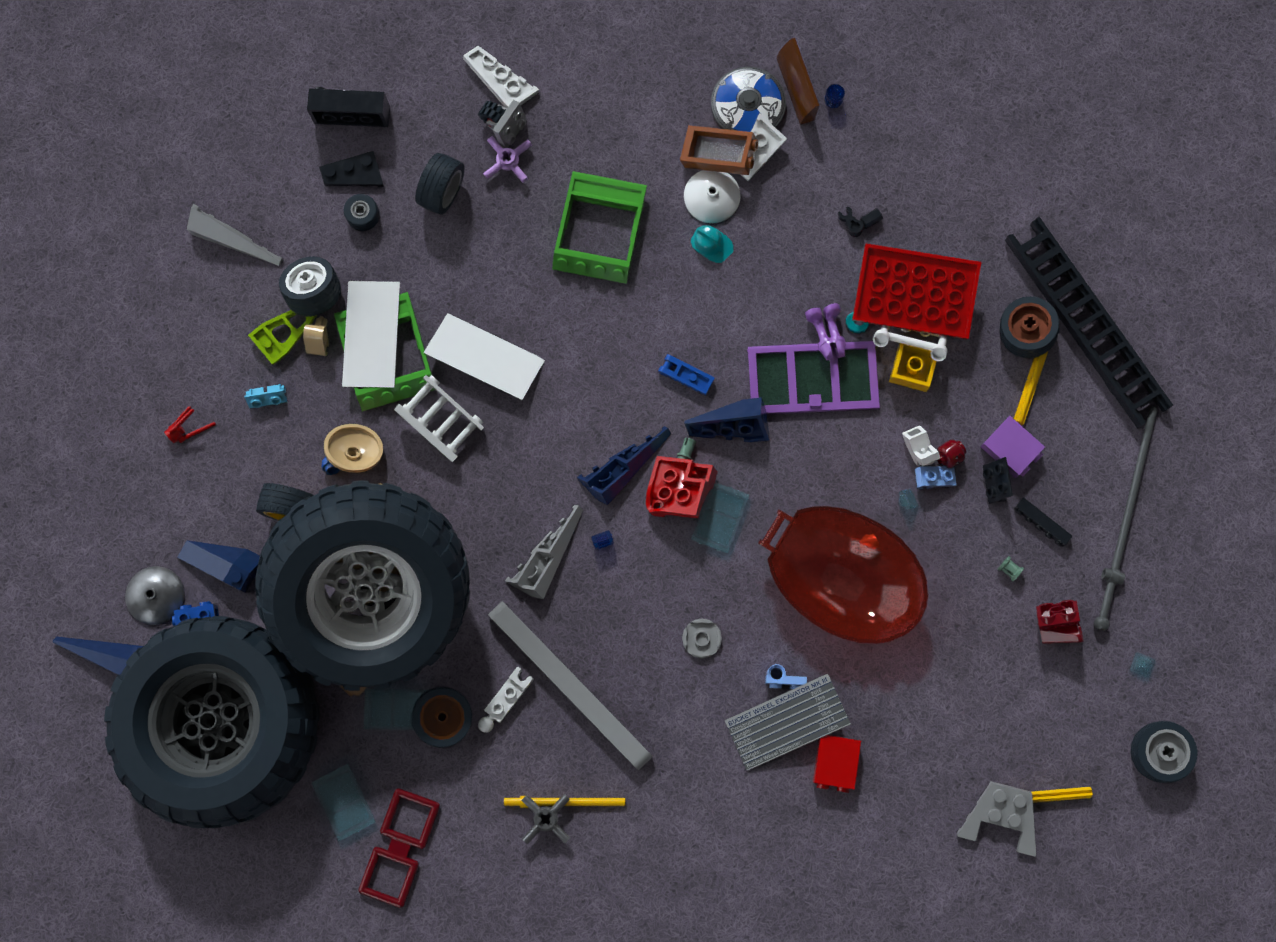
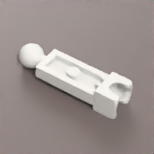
[478,667,534,733]

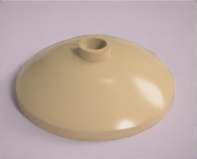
[324,424,383,473]

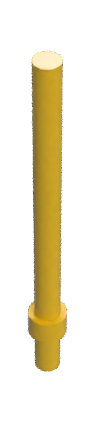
[504,796,625,808]

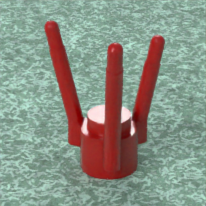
[164,406,216,443]

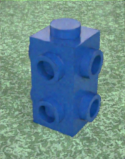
[172,601,219,626]

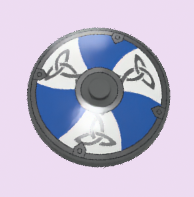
[711,67,786,132]

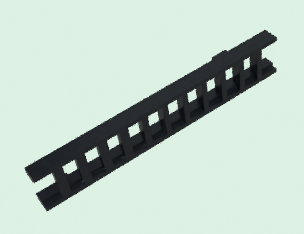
[1005,217,1173,429]

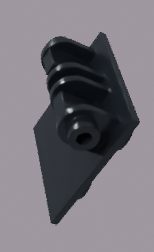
[983,457,1013,504]

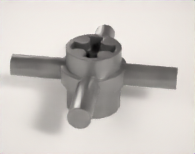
[521,794,570,844]

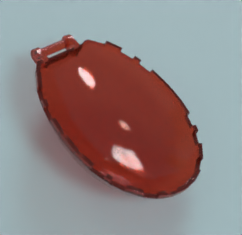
[758,506,929,644]

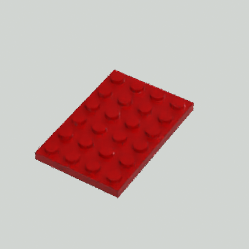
[852,243,982,340]

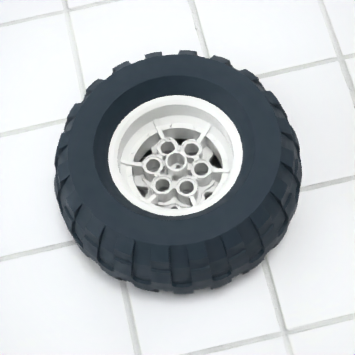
[255,480,470,691]

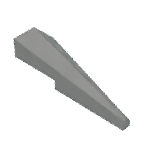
[187,204,283,266]

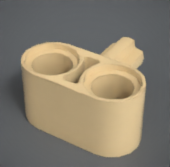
[303,316,329,356]

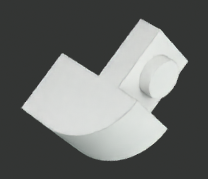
[902,425,940,466]

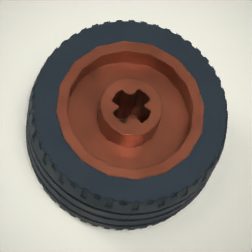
[999,296,1060,358]

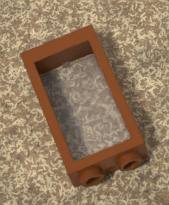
[680,125,759,175]

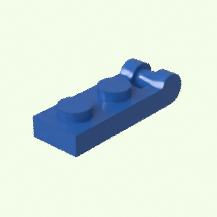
[658,354,715,396]

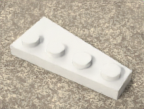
[463,46,539,108]

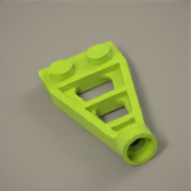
[248,310,317,365]

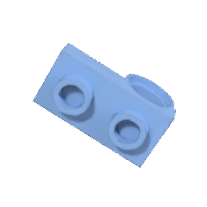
[915,466,956,489]
[765,664,807,689]

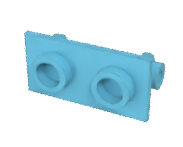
[244,384,287,408]

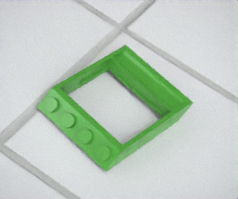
[552,171,647,284]
[334,292,435,411]

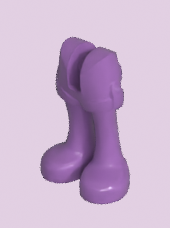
[805,303,846,361]

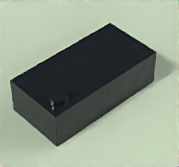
[307,87,390,127]

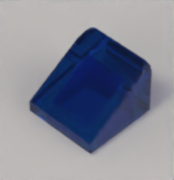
[591,530,614,550]

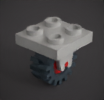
[478,99,527,148]

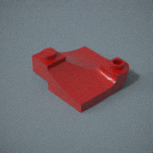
[646,456,718,518]

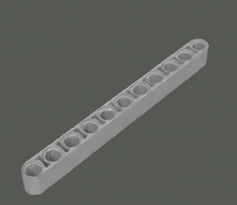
[488,601,653,771]

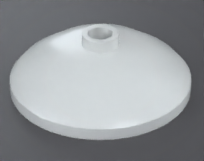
[684,170,740,223]

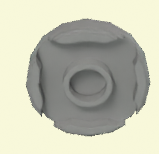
[682,618,722,659]

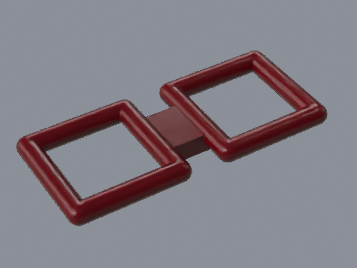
[358,788,440,908]

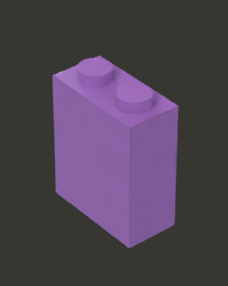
[981,416,1045,478]

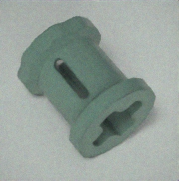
[998,556,1024,582]

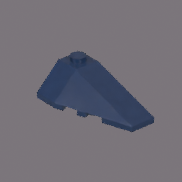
[684,397,770,442]
[177,540,260,593]

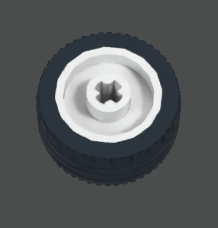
[279,256,341,317]

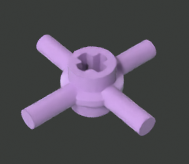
[483,136,532,183]

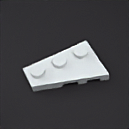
[737,113,787,181]

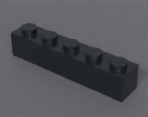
[1014,497,1072,547]

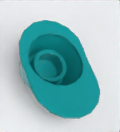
[691,225,733,263]

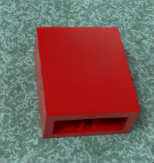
[813,735,861,793]

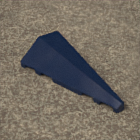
[577,426,671,505]
[52,637,143,675]

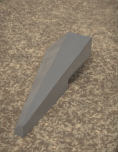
[505,505,583,599]

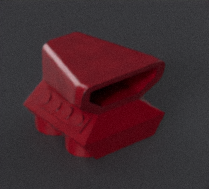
[1036,600,1084,644]

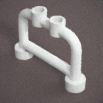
[873,326,947,361]

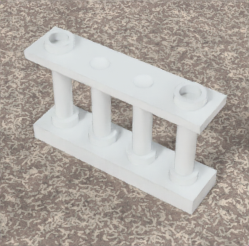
[394,375,484,462]

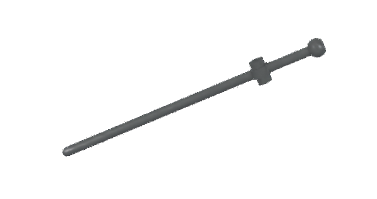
[1094,406,1157,631]

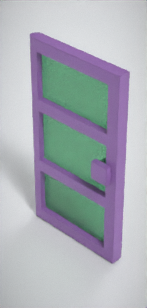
[747,341,880,414]

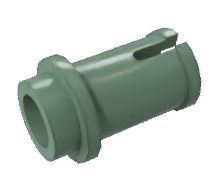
[677,438,696,460]

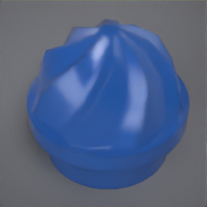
[322,457,340,475]

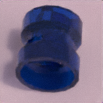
[824,84,845,108]

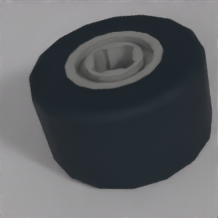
[343,194,380,231]

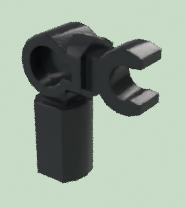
[838,207,883,237]

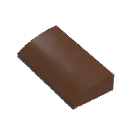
[777,38,819,125]

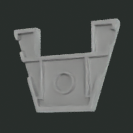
[957,781,1036,857]

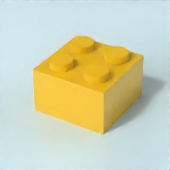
[889,343,937,392]

